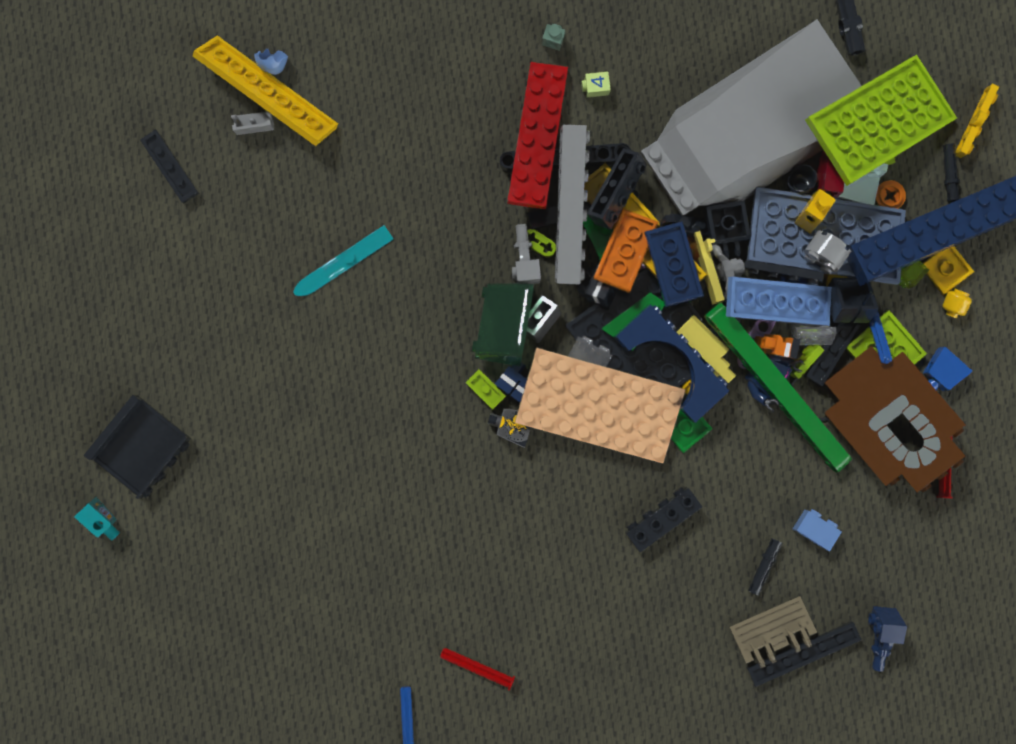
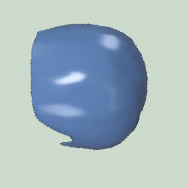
[254,49,288,75]

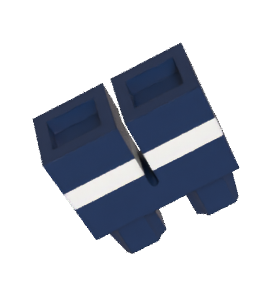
[495,360,528,403]

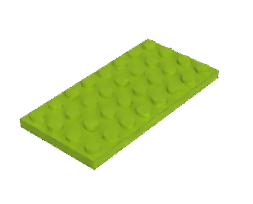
[805,55,957,186]

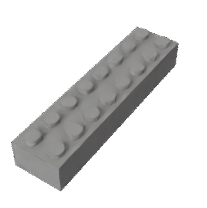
[555,125,590,284]

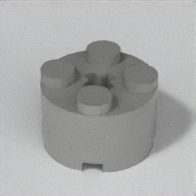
[804,230,851,275]

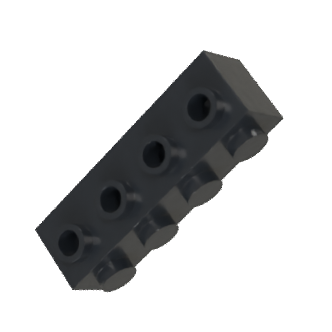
[587,148,647,230]
[625,487,702,552]

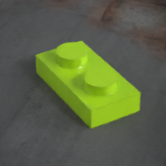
[790,344,824,379]
[465,369,506,410]

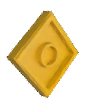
[919,246,974,295]

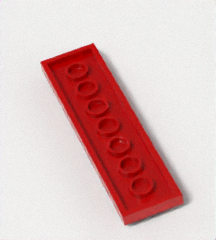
[507,62,568,209]

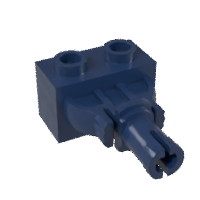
[868,606,907,672]

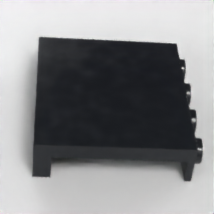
[83,395,191,499]

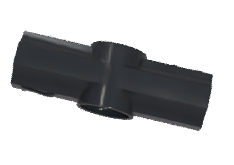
[836,0,865,56]

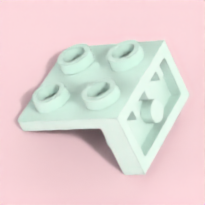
[837,163,888,205]

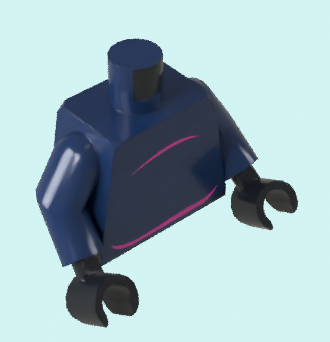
[742,354,805,413]

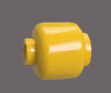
[942,289,972,318]

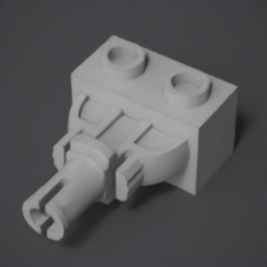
[512,224,541,285]

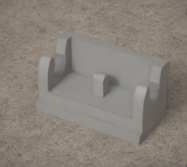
[231,110,274,135]

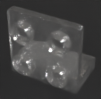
[791,323,837,345]
[568,336,612,367]

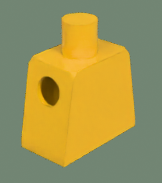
[794,189,836,234]

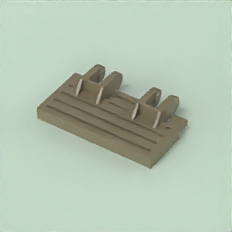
[729,596,817,668]

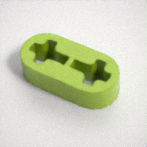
[527,229,556,257]

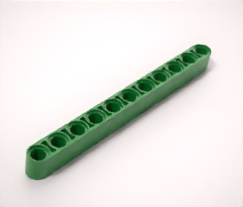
[705,302,852,473]

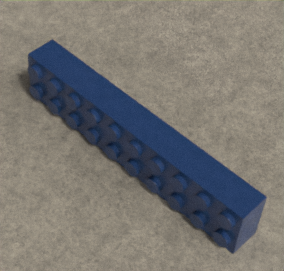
[846,176,1016,286]

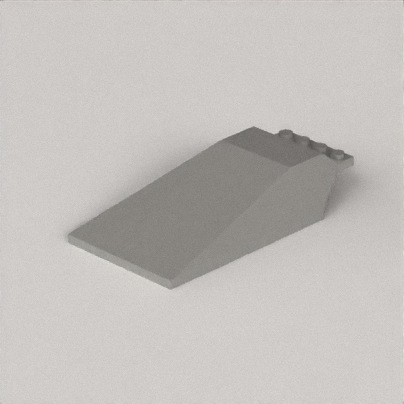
[640,20,861,216]

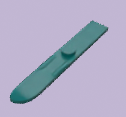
[293,225,394,296]

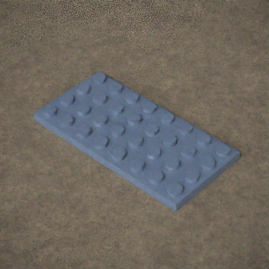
[747,187,906,285]

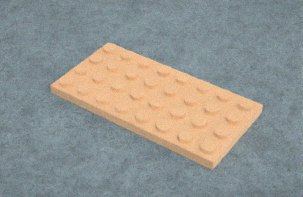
[515,347,685,463]

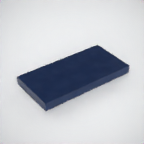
[644,221,704,307]

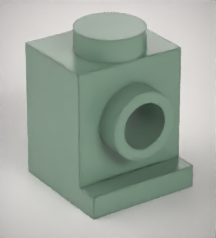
[542,24,565,51]

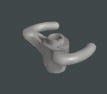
[710,245,745,300]

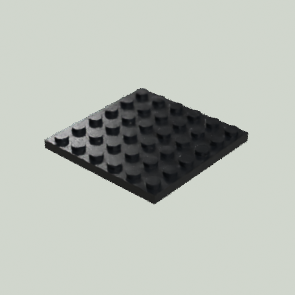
[565,268,710,387]

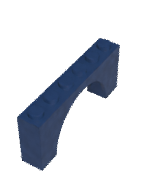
[614,304,729,423]

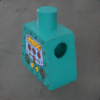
[74,497,120,541]

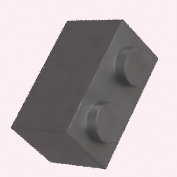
[519,295,562,343]

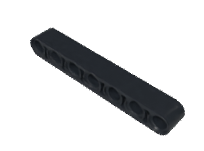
[500,143,631,172]

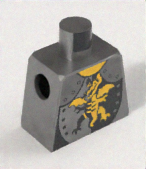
[488,409,531,448]

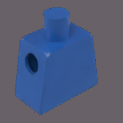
[923,347,972,391]

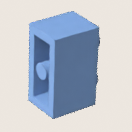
[793,509,842,551]

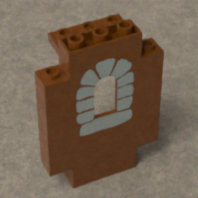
[824,346,966,493]

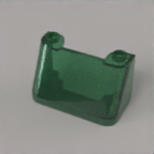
[472,283,534,366]

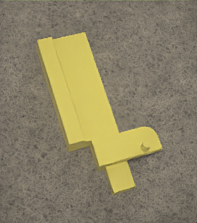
[694,231,725,305]
[677,315,736,383]

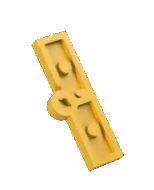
[956,83,999,158]

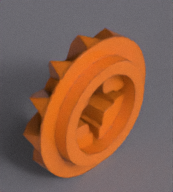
[876,180,906,209]

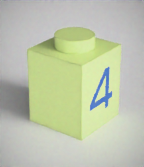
[582,72,610,98]

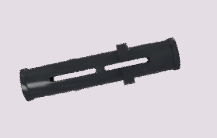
[943,143,960,202]
[748,538,783,596]

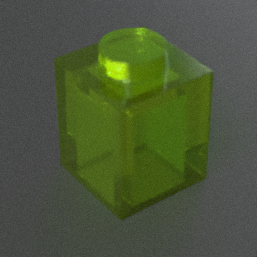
[899,261,929,289]

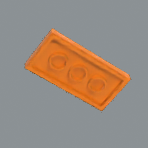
[594,209,659,293]

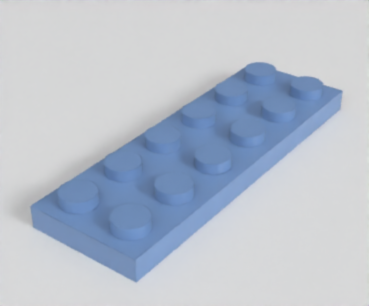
[726,277,832,326]

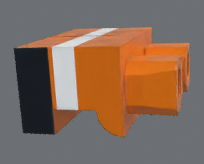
[754,334,800,359]

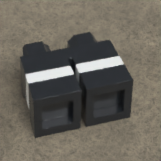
[577,264,618,309]

